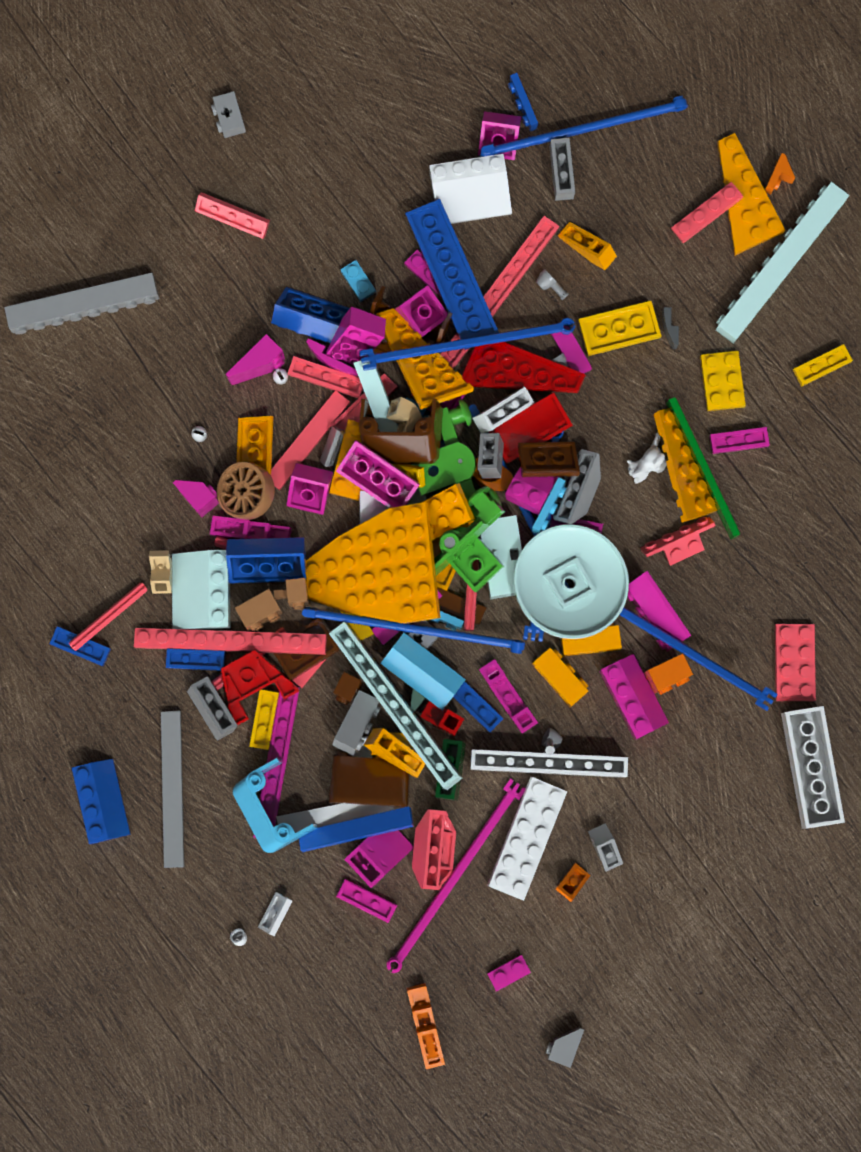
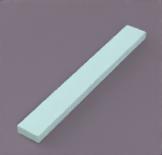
[354,360,426,505]

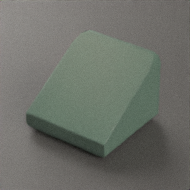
[410,689,425,713]

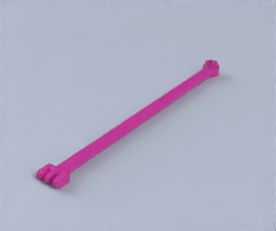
[387,778,526,973]

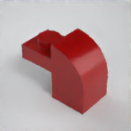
[420,701,464,736]

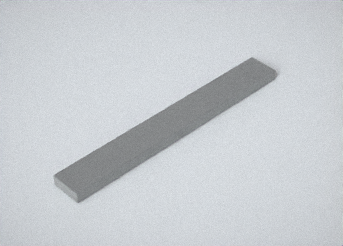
[161,711,184,868]

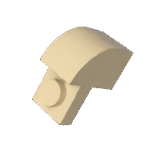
[386,397,422,432]
[149,550,172,594]

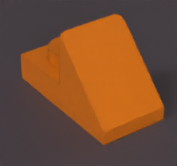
[765,153,795,195]
[556,863,591,902]

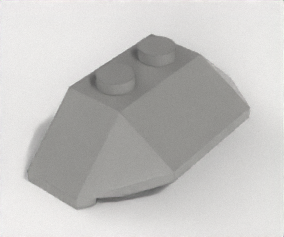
[553,449,601,525]

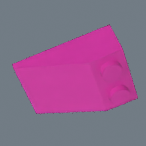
[226,334,285,385]
[505,467,561,515]

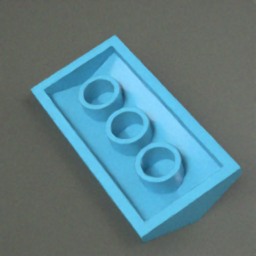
[380,633,466,710]

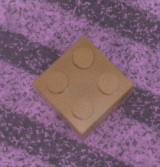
[235,589,283,632]

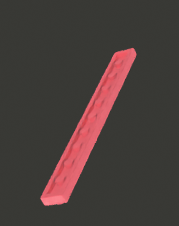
[440,216,559,370]
[134,628,327,655]

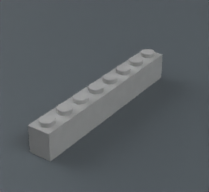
[4,273,160,334]

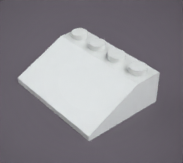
[429,154,512,224]

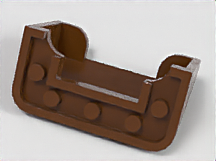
[329,752,410,807]

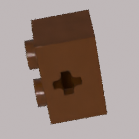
[333,672,362,705]

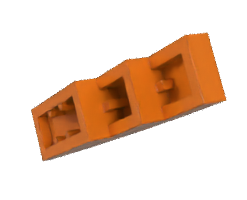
[407,983,445,1069]

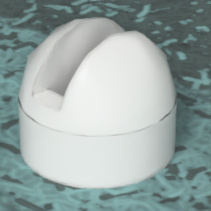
[273,368,288,384]
[191,426,207,442]
[230,928,247,946]

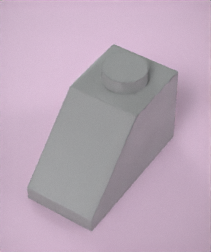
[588,823,623,872]
[545,1027,584,1068]

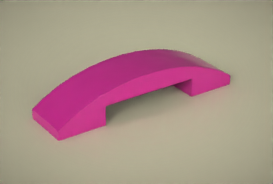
[306,338,359,377]
[479,659,538,734]

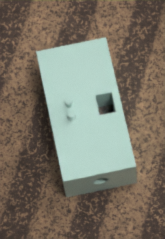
[480,515,522,600]

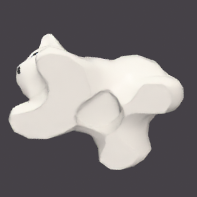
[627,432,667,484]

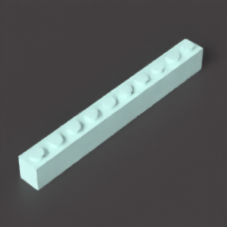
[716,182,849,344]
[329,622,462,790]

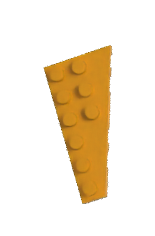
[717,133,786,256]
[376,308,474,410]
[654,408,717,523]

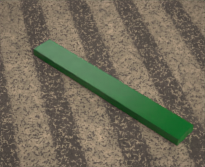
[666,397,740,540]

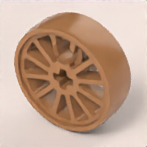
[217,462,275,520]

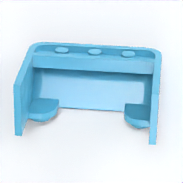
[233,758,318,853]

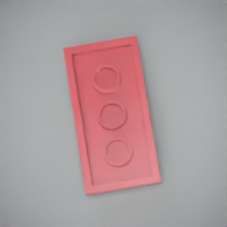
[775,624,816,702]

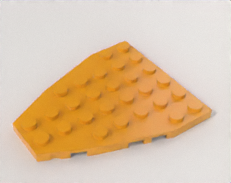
[306,502,441,624]

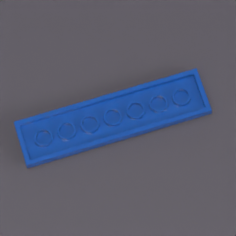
[405,199,499,350]

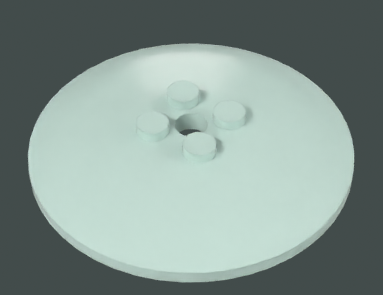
[513,525,629,639]

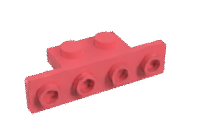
[640,517,716,566]

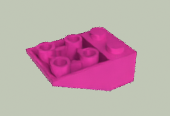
[326,307,386,365]
[344,830,414,888]

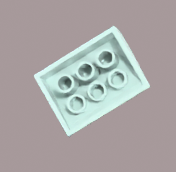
[172,550,231,630]

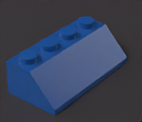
[271,287,350,343]
[226,537,306,583]
[72,759,131,844]

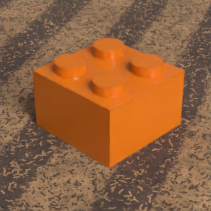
[644,654,693,695]

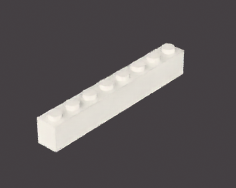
[470,750,628,778]

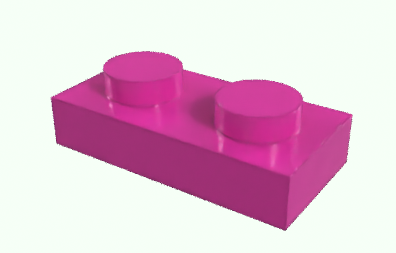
[487,955,531,991]

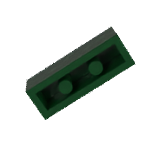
[435,739,466,801]

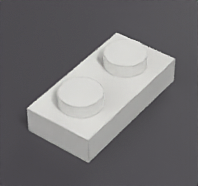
[258,892,292,936]

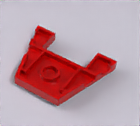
[221,649,300,725]

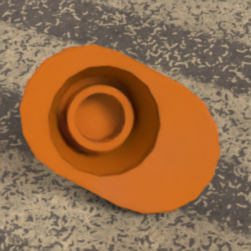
[473,458,513,491]

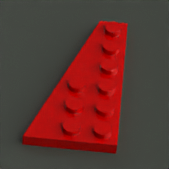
[462,342,586,393]

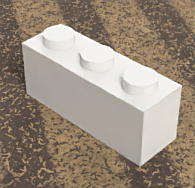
[473,387,534,434]

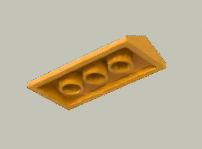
[236,416,273,494]

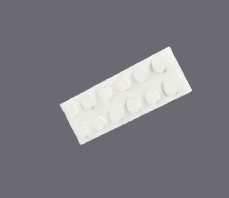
[487,777,567,901]

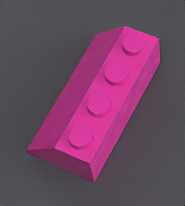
[336,440,420,508]
[627,571,691,652]
[599,654,669,740]

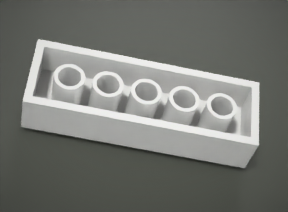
[781,706,845,829]

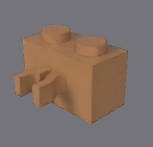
[274,578,310,610]

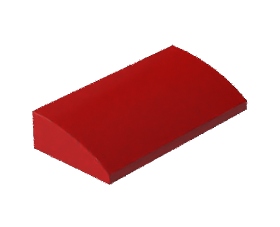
[489,393,573,463]

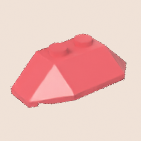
[412,809,456,890]

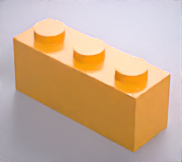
[561,623,622,657]
[532,648,588,707]

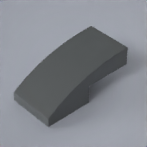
[662,307,679,349]

